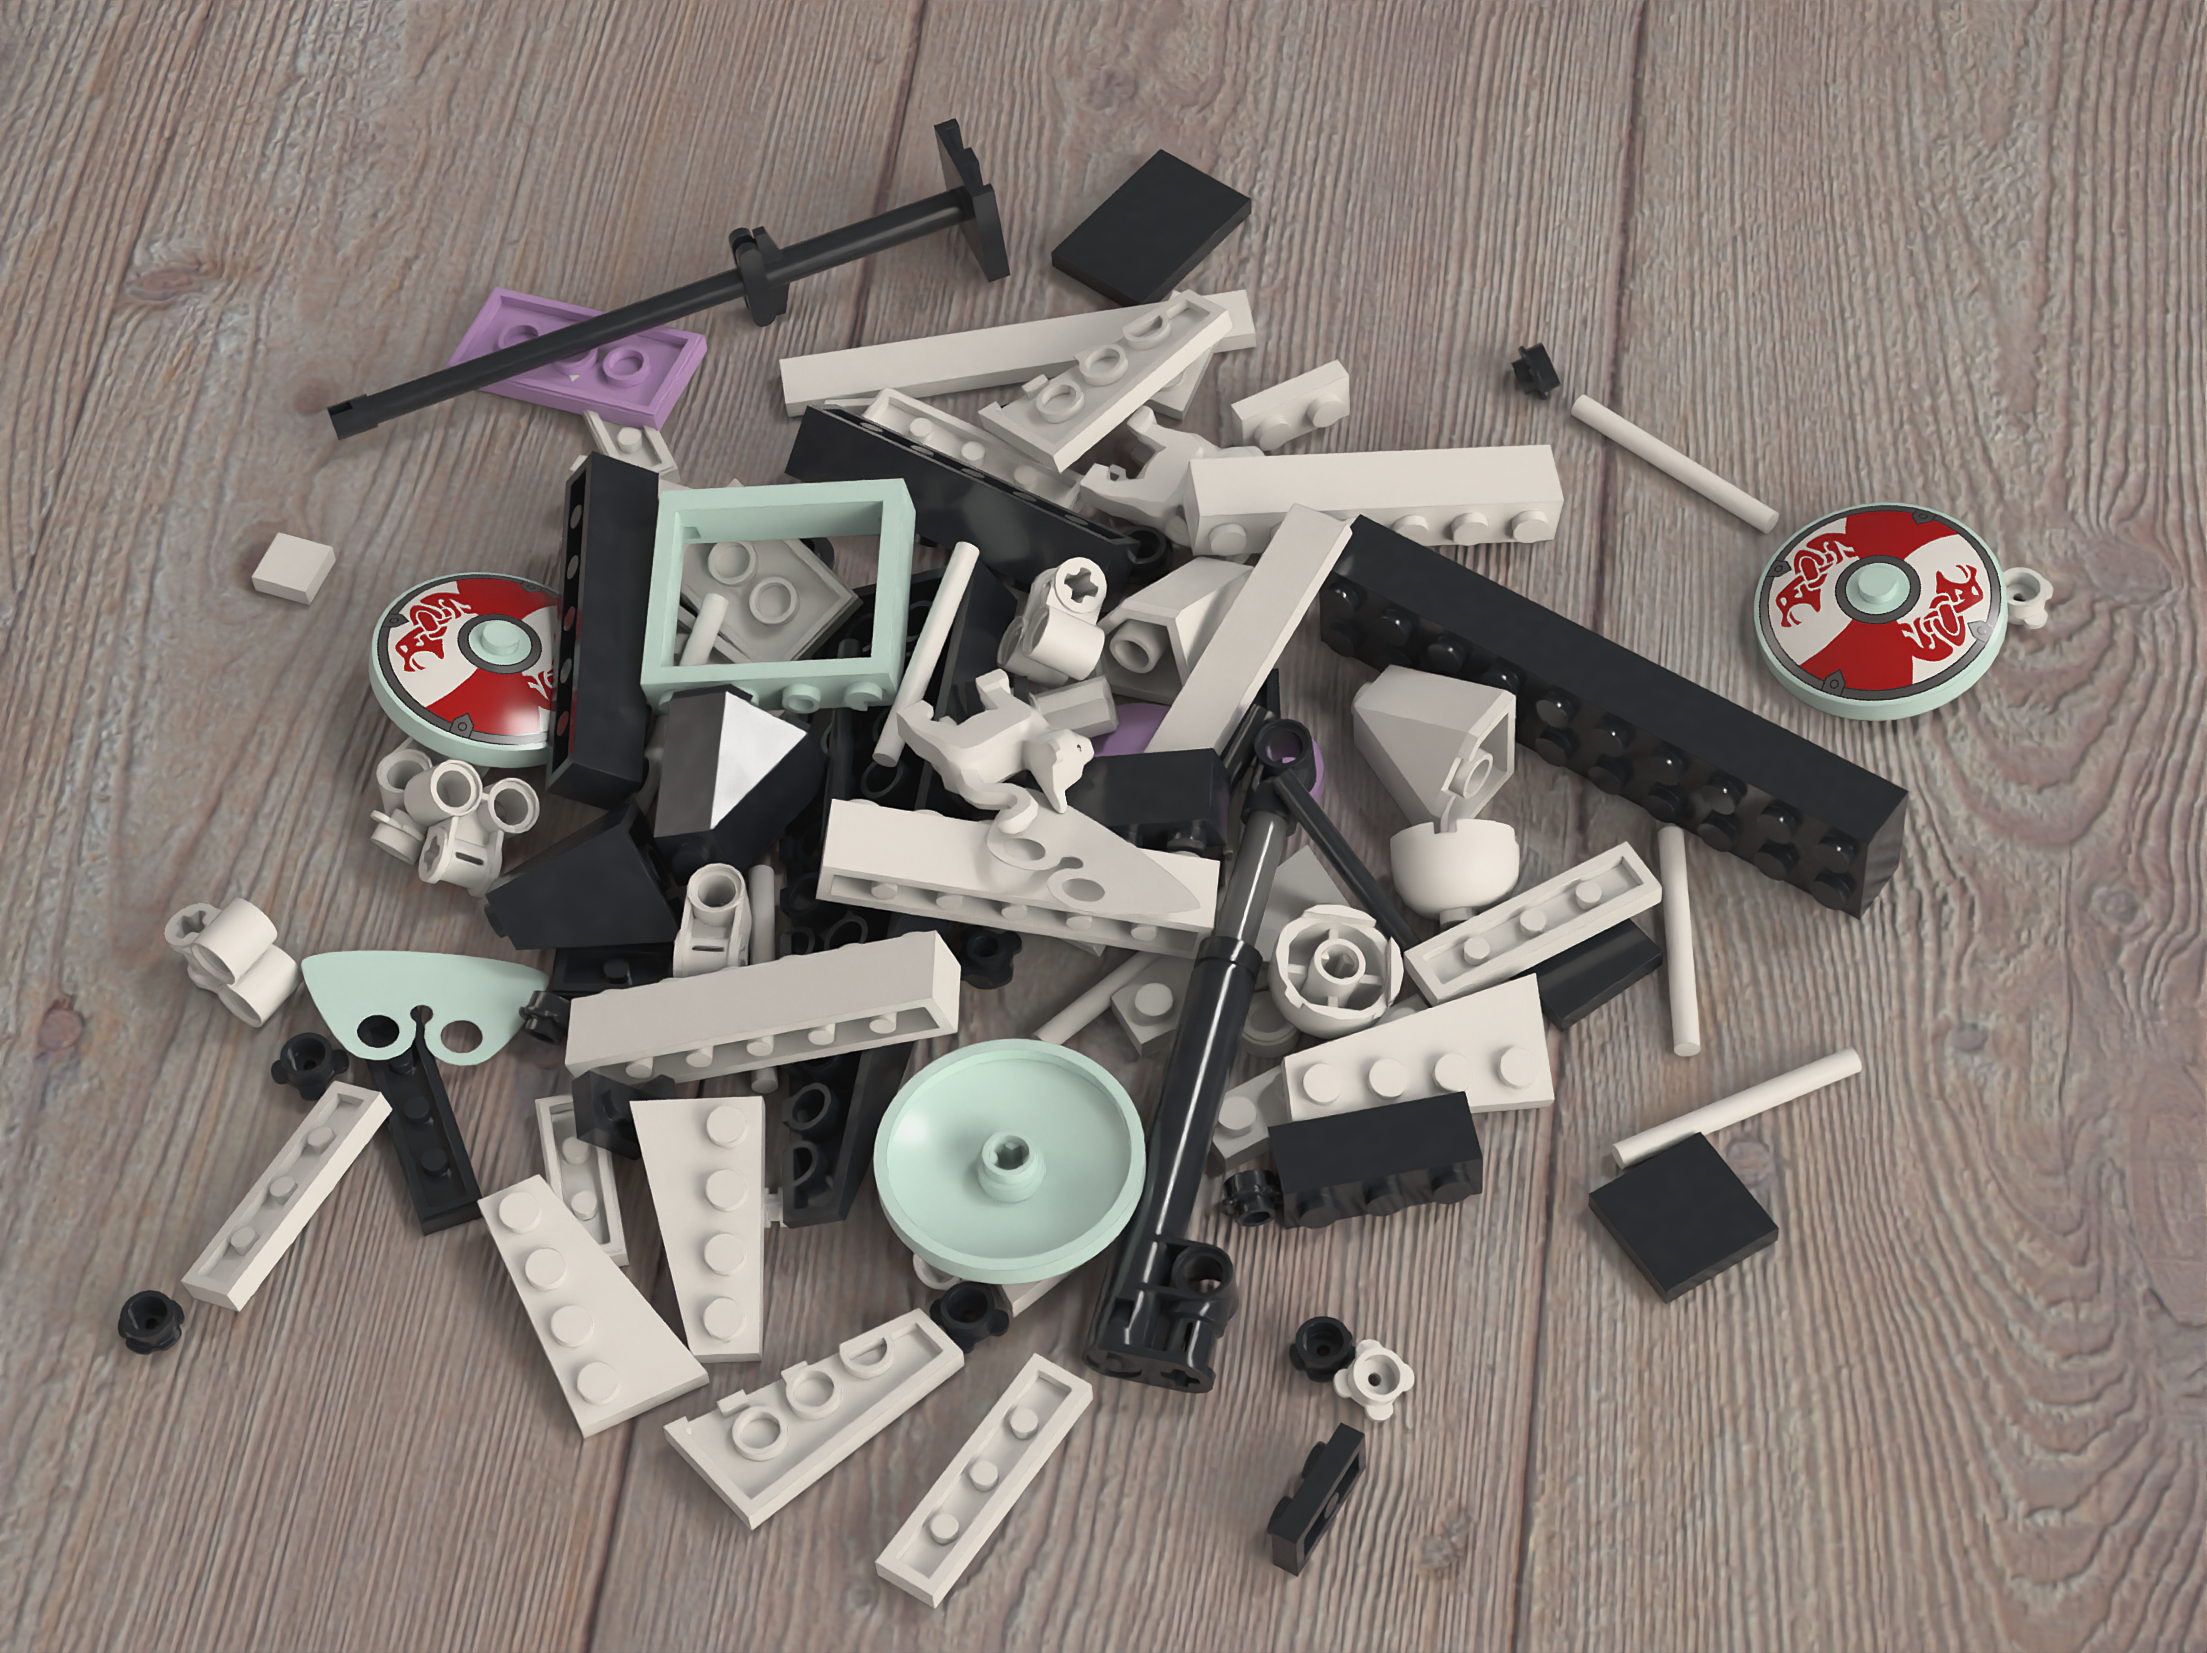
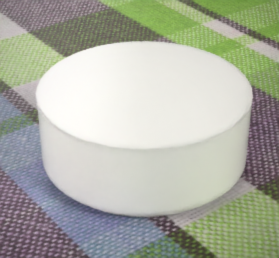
[1239,991,1301,1058]

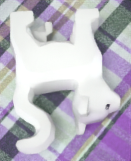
[1079,405,1265,565]
[896,668,1094,834]

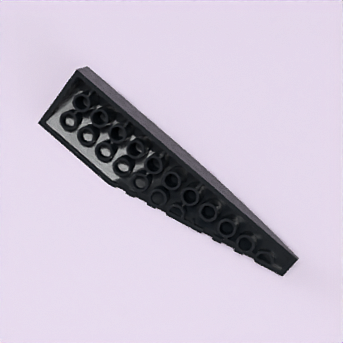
[779,559,1018,1229]

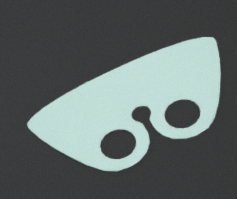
[301,950,549,1066]

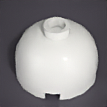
[1390,819,1520,931]
[1267,904,1404,1039]

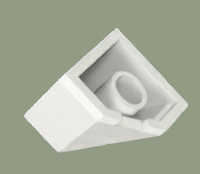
[1087,556,1254,706]
[1351,664,1516,834]

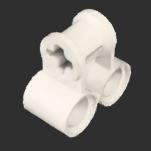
[996,557,1107,690]
[404,760,539,899]
[164,898,304,1028]

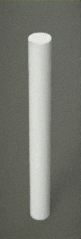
[1571,395,1779,534]
[872,542,980,767]
[625,593,729,817]
[1658,826,1701,1057]
[748,865,778,1093]
[1031,886,1228,1045]
[1611,1047,1862,1169]

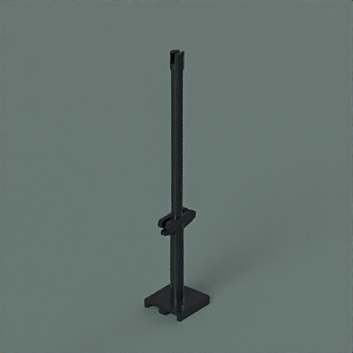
[327,118,1011,441]

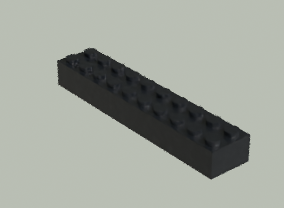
[1319,514,1909,920]

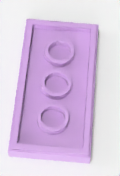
[444,287,708,431]

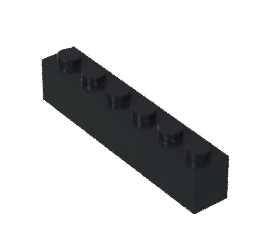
[784,404,1141,613]
[545,451,660,811]

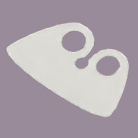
[986,788,1201,915]

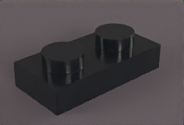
[1267,1422,1366,1577]

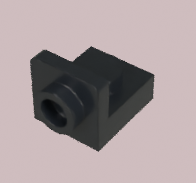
[571,1070,677,1161]

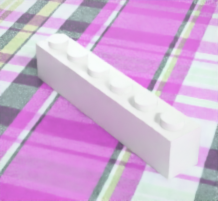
[1182,445,1564,556]
[816,799,1220,959]
[565,930,961,1089]

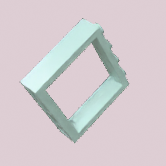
[640,478,916,716]

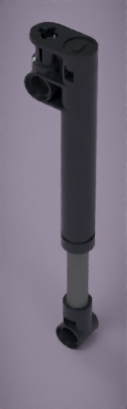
[1081,719,1317,1394]

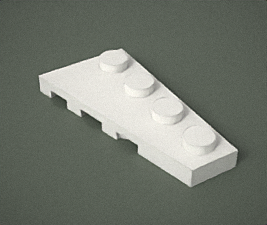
[978,289,1234,473]
[1110,845,1351,1058]
[1280,973,1555,1123]
[629,1096,765,1363]
[477,1174,710,1439]
[663,1308,965,1531]

